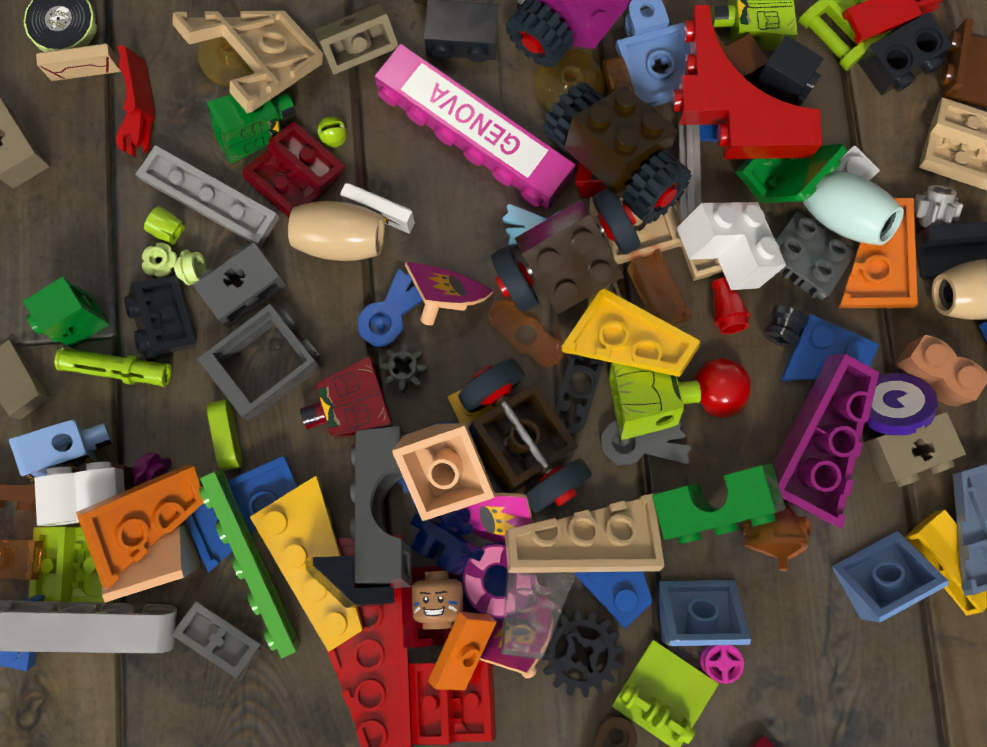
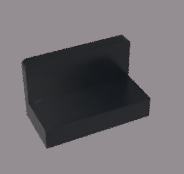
[915,222,987,278]

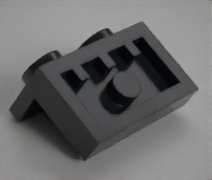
[124,275,197,362]

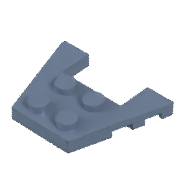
[953,464,987,596]

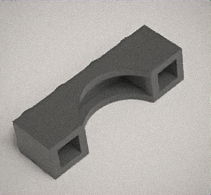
[350,426,412,588]

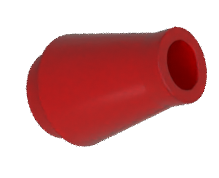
[711,277,751,335]

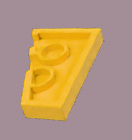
[562,288,700,377]

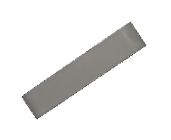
[0,600,177,653]

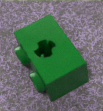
[23,276,110,348]

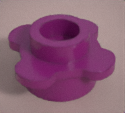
[132,452,172,486]

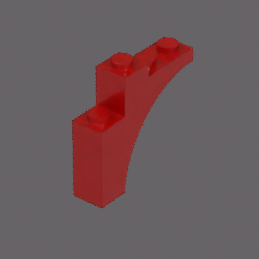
[671,5,822,159]

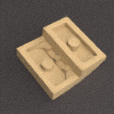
[919,97,987,190]

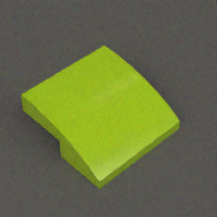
[29,527,113,603]

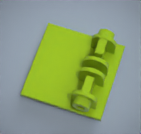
[612,640,719,747]

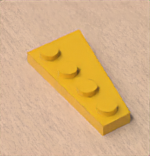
[250,476,364,652]

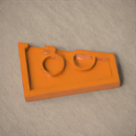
[838,198,918,308]

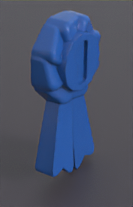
[357,269,423,347]

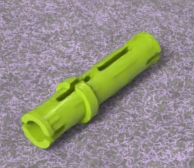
[54,347,172,387]

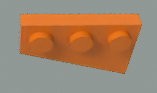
[76,464,204,589]

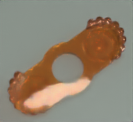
[488,299,565,367]

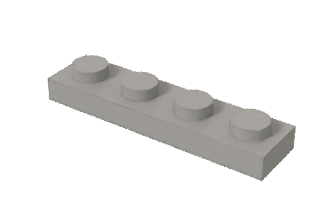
[135,145,280,248]

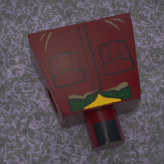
[300,357,394,438]

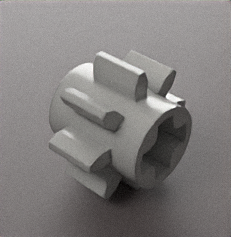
[914,185,963,227]

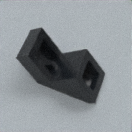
[305,556,394,608]

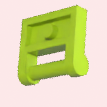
[798,0,894,71]

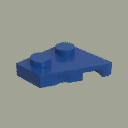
[572,571,652,629]

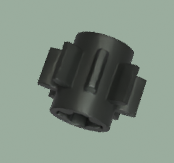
[380,344,428,393]

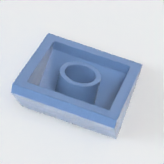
[832,531,949,623]
[659,580,751,646]

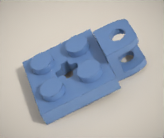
[615,0,690,107]

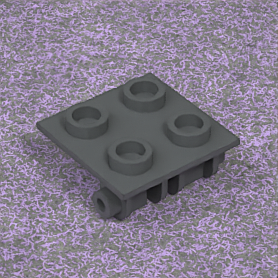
[775,211,856,300]

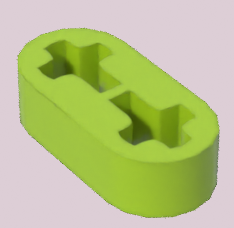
[207,399,243,472]

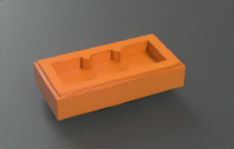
[428,611,496,690]

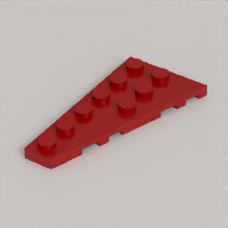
[326,535,412,747]

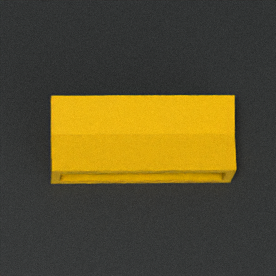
[904,510,987,616]

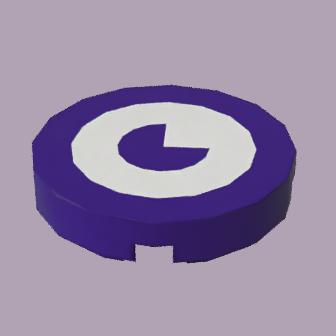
[868,373,937,435]

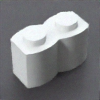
[34,462,125,526]

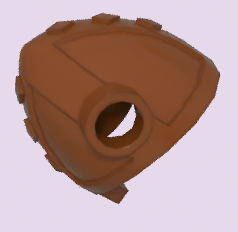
[743,505,811,571]

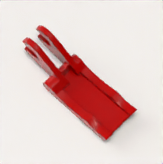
[842,0,945,44]
[116,46,155,157]

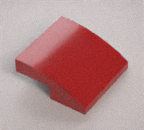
[409,660,496,745]

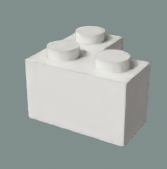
[676,202,786,290]

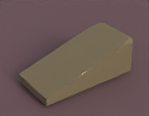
[0,340,51,420]

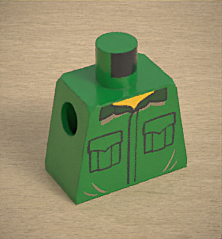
[206,93,296,164]

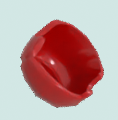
[694,358,751,418]

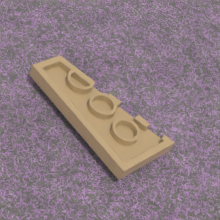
[505,493,665,573]

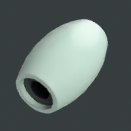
[803,170,904,245]

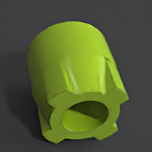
[144,206,186,245]

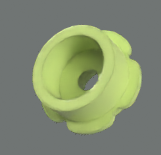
[142,243,177,278]
[174,250,207,285]

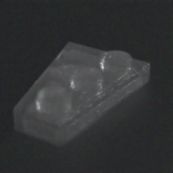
[501,569,576,659]

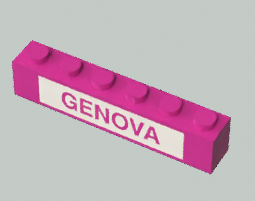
[375,44,575,210]

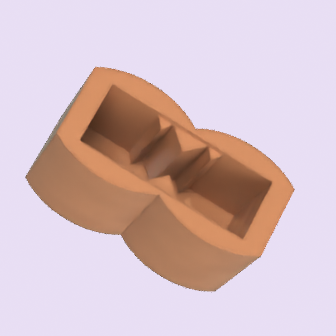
[894,335,987,407]

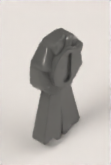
[601,421,691,465]

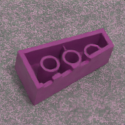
[772,354,880,529]

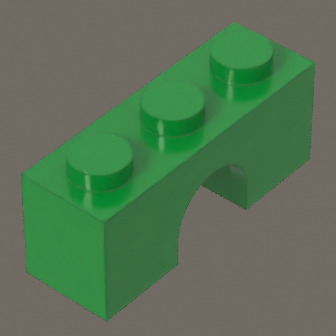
[652,463,786,544]

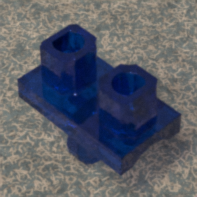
[410,508,485,576]

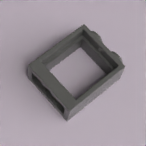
[197,304,321,422]

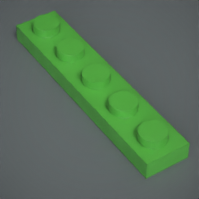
[199,469,300,659]

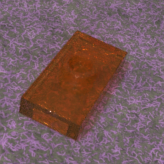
[0,539,43,580]

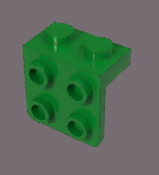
[735,143,847,203]

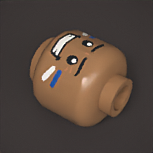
[412,571,464,629]

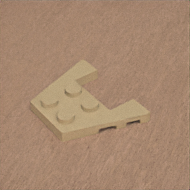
[173,11,323,113]
[588,190,723,307]

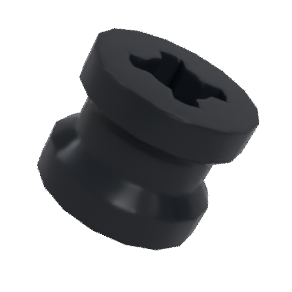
[762,305,809,348]

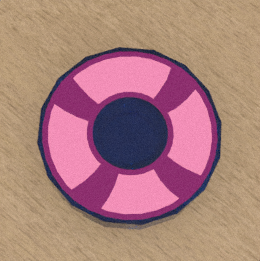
[458,542,535,621]

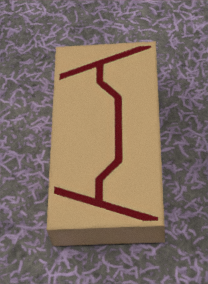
[36,43,121,81]

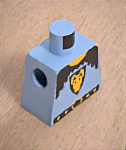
[9,420,113,483]

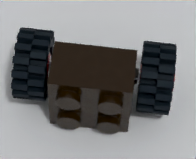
[543,82,692,224]

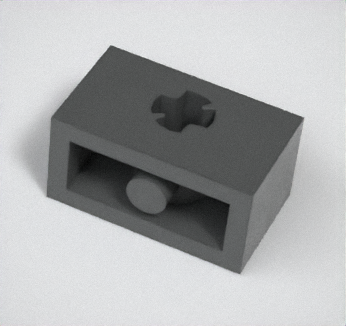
[193,242,287,328]

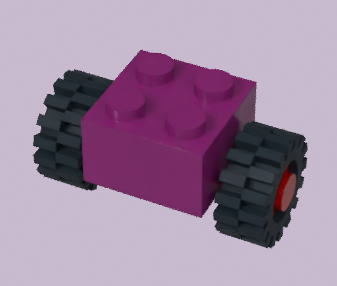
[506,0,632,68]

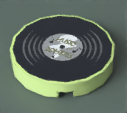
[24,0,97,52]

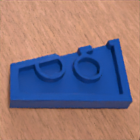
[185,455,299,573]

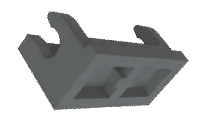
[171,602,261,682]

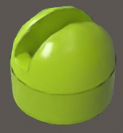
[317,116,347,148]

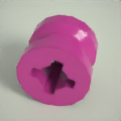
[699,645,744,684]

